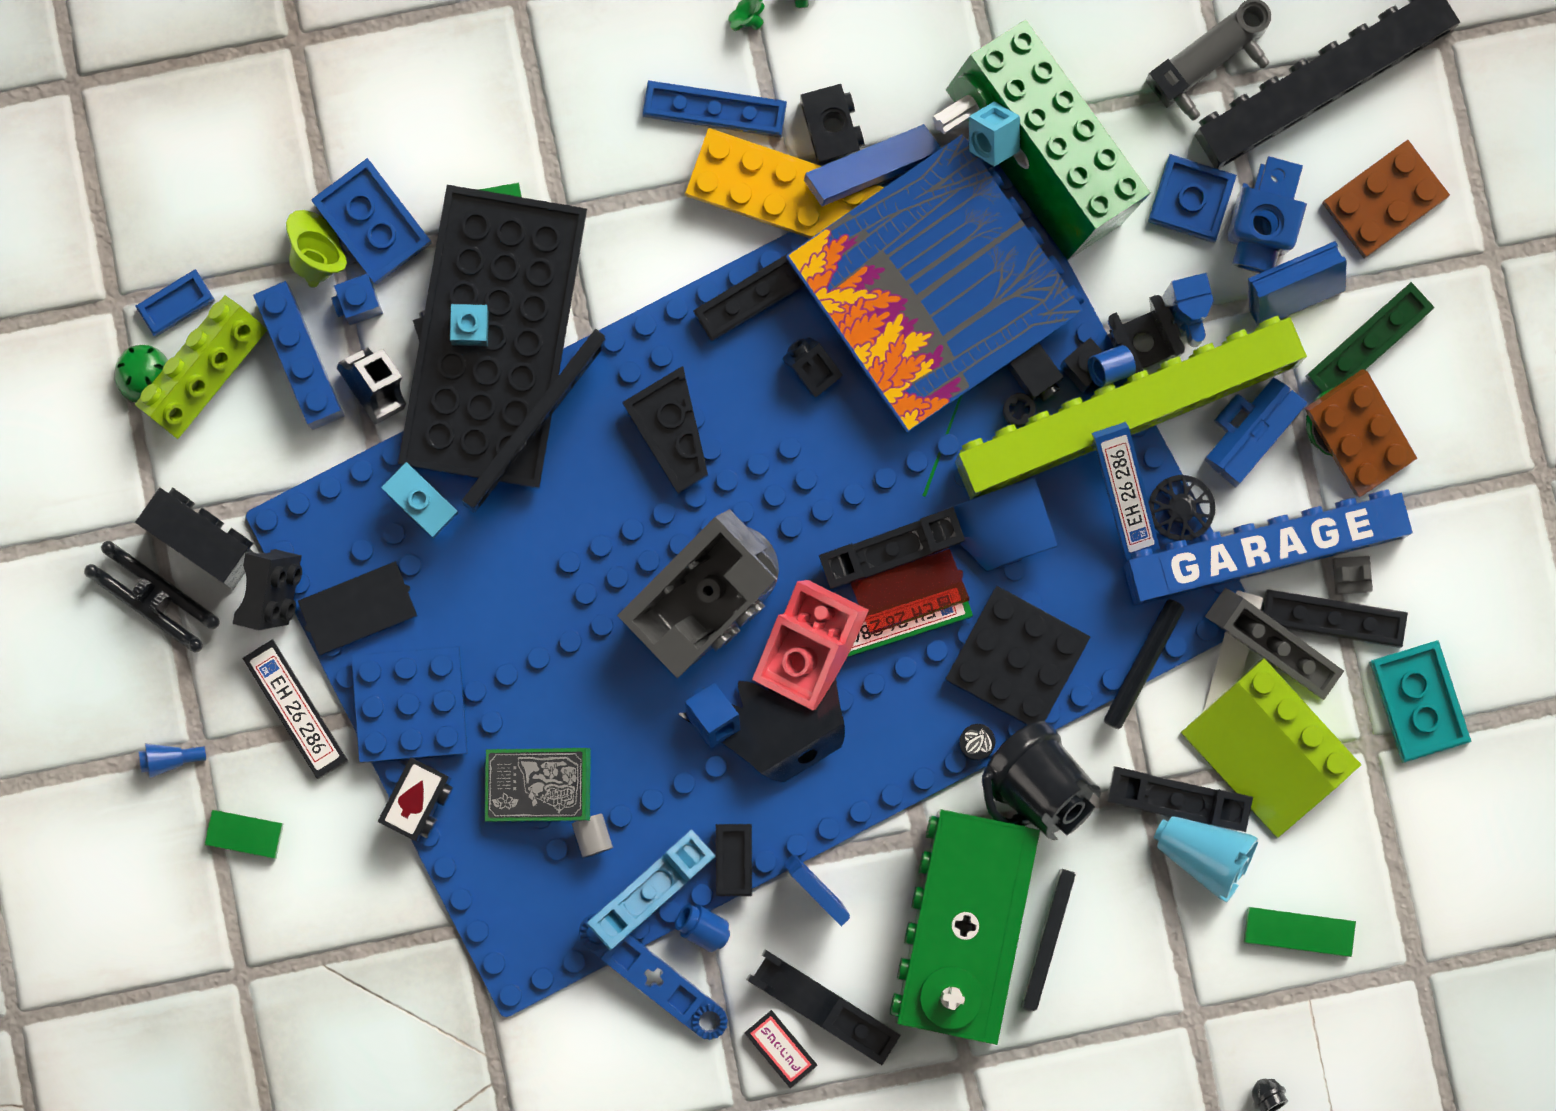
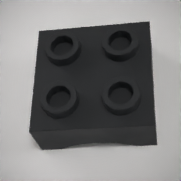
[233,549,302,630]

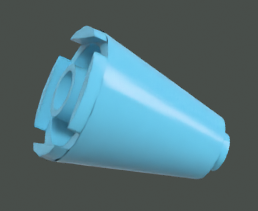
[1154,816,1258,902]

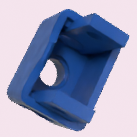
[1227,156,1307,273]

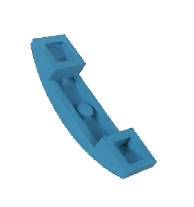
[586,829,715,951]

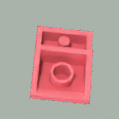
[752,580,869,710]

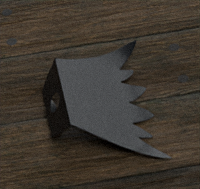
[678,678,845,782]

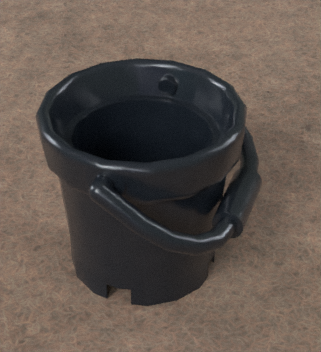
[981,721,1101,840]

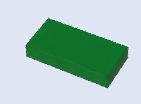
[205,810,284,859]

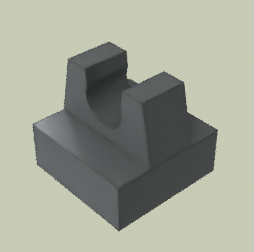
[1332,556,1373,595]

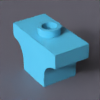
[381,462,459,538]

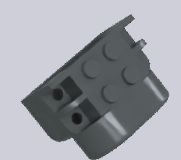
[617,509,779,678]

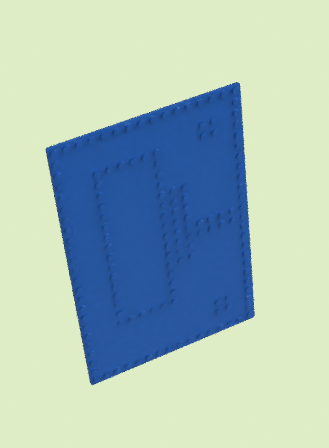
[246,158,1246,1017]

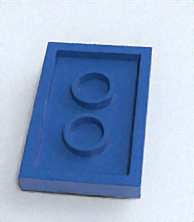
[311,158,432,285]

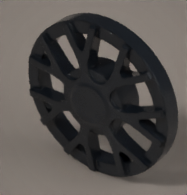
[1149,475,1215,541]

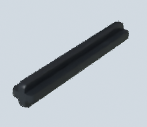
[1104,599,1184,729]

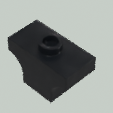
[337,347,407,424]

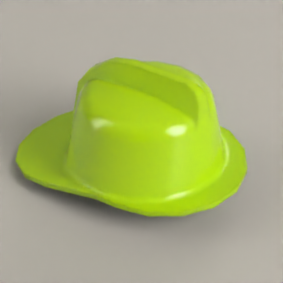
[286,210,347,288]

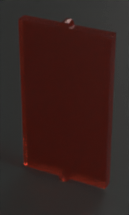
[851,549,970,635]

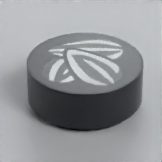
[959,724,996,760]

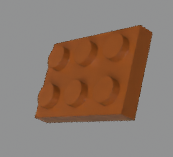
[1322,139,1450,259]
[1304,369,1418,497]

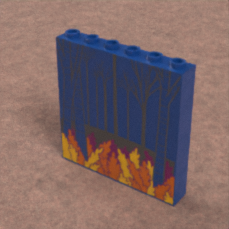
[786,134,1085,433]

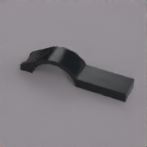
[746,949,901,1065]

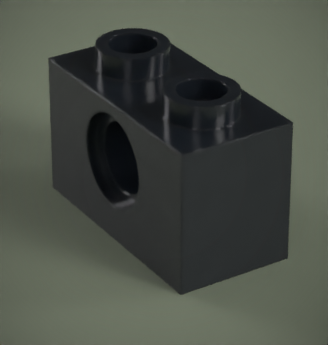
[800,84,865,166]

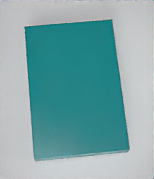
[1369,640,1472,763]

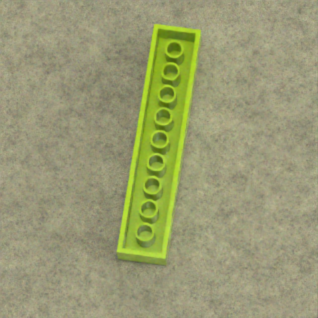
[955,316,1307,500]

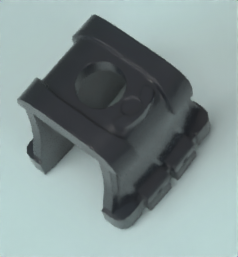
[1108,295,1185,374]

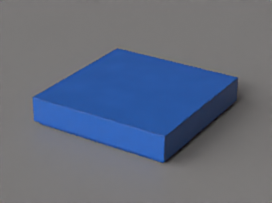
[1148,154,1237,243]
[784,854,850,927]

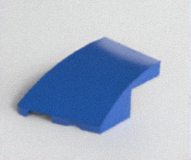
[934,478,1058,572]

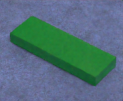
[1244,907,1356,957]

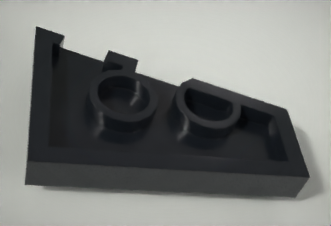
[622,366,708,494]

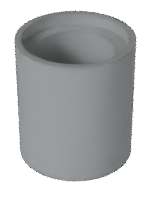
[571,814,613,858]

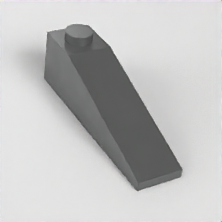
[1205,588,1344,700]

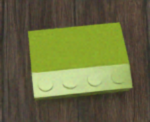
[1180,658,1362,838]

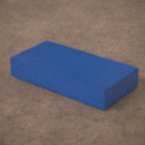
[135,269,215,337]

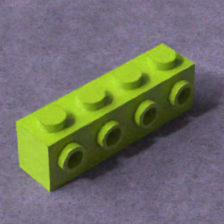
[135,295,267,439]

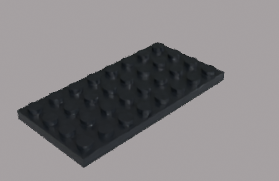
[398,184,587,489]

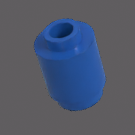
[675,904,730,952]

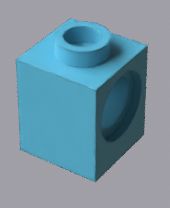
[969,101,1020,166]
[450,304,489,346]

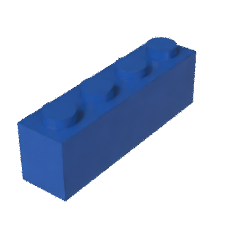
[253,281,345,430]

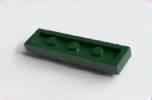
[1305,282,1435,393]

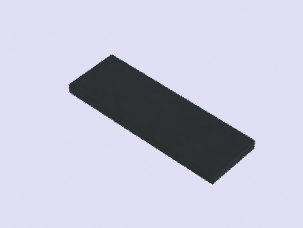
[462,328,606,513]

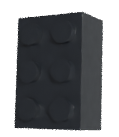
[135,487,255,590]

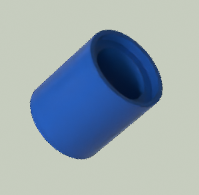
[1088,345,1136,387]

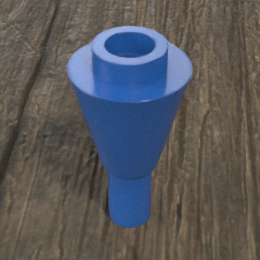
[139,743,206,779]

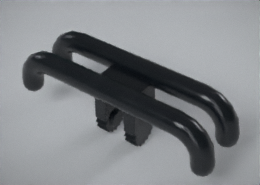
[84,541,220,653]

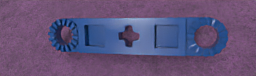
[579,914,728,1040]

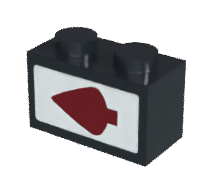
[377,757,453,842]

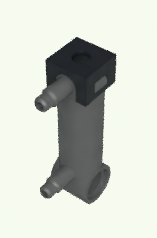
[1145,0,1271,121]

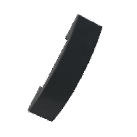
[819,507,965,589]
[1106,766,1253,832]

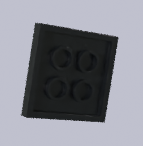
[945,585,1091,725]

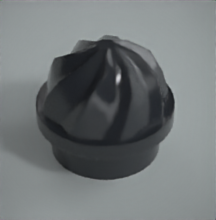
[1252,1078,1288,1111]

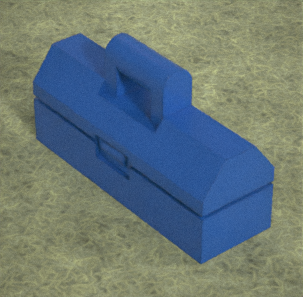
[1162,273,1214,347]
[1204,377,1308,488]

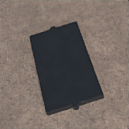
[298,561,418,655]

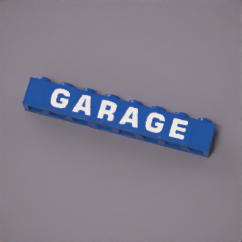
[1123,489,1413,606]

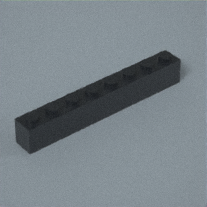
[1194,0,1460,169]

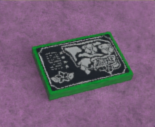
[485,748,591,822]

